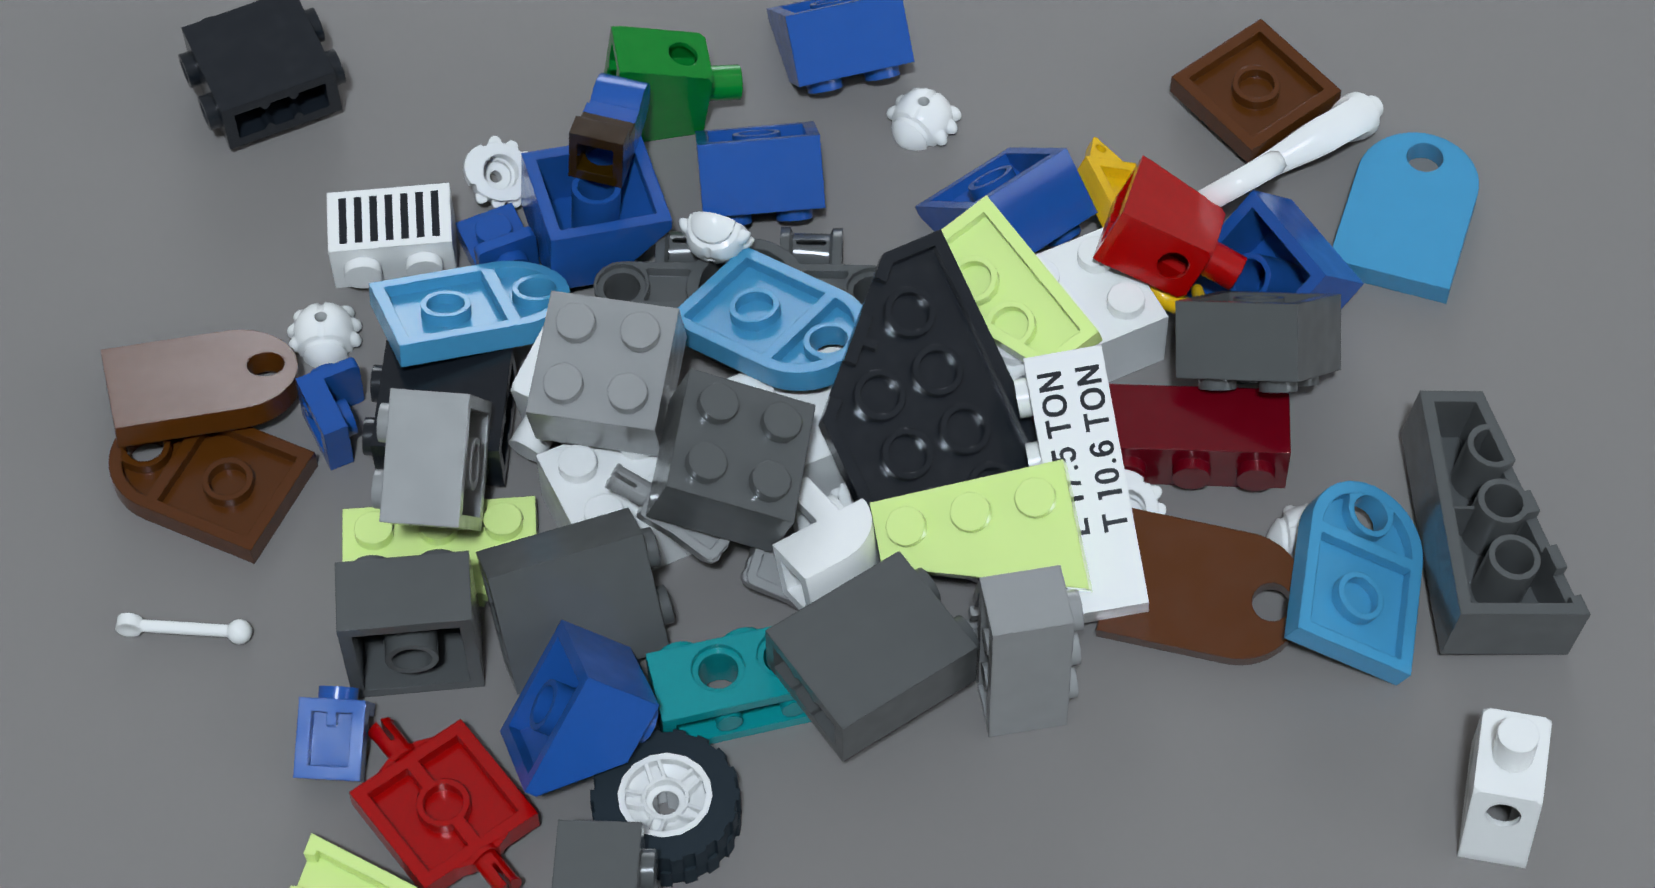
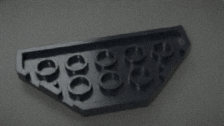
[818,229,1037,583]

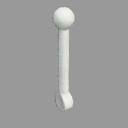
[115,613,252,645]

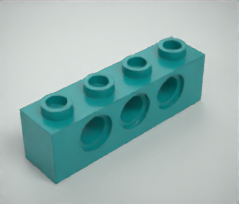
[646,626,811,745]

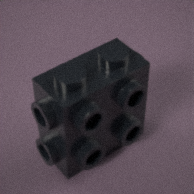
[178,0,346,150]
[362,340,517,486]

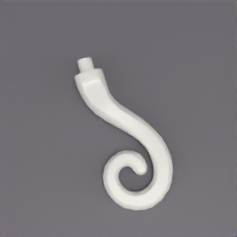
[1198,92,1383,207]

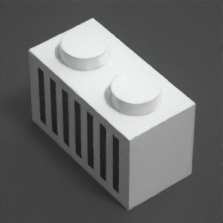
[327,183,458,289]

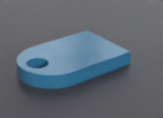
[1333,132,1479,304]
[678,248,862,391]
[369,261,570,368]
[1284,481,1423,686]

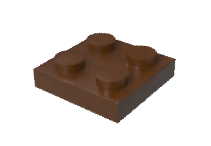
[1170,19,1341,163]

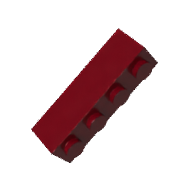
[1031,384,1291,491]

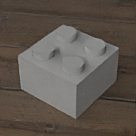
[525,290,687,456]
[371,388,492,531]

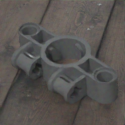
[593,227,876,369]

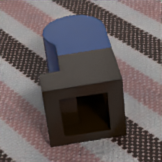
[568,73,650,188]

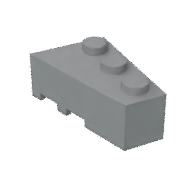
[967,565,1084,737]

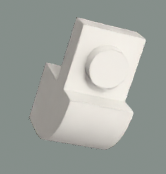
[772,476,881,610]

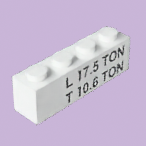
[1013,345,1149,623]

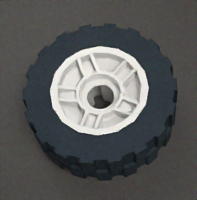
[590,729,742,887]

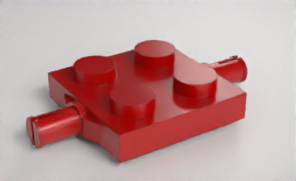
[349,717,540,888]

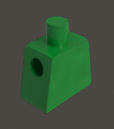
[604,26,743,142]

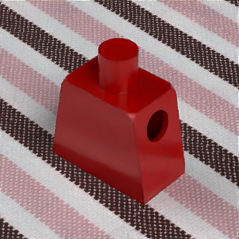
[1093,156,1247,297]

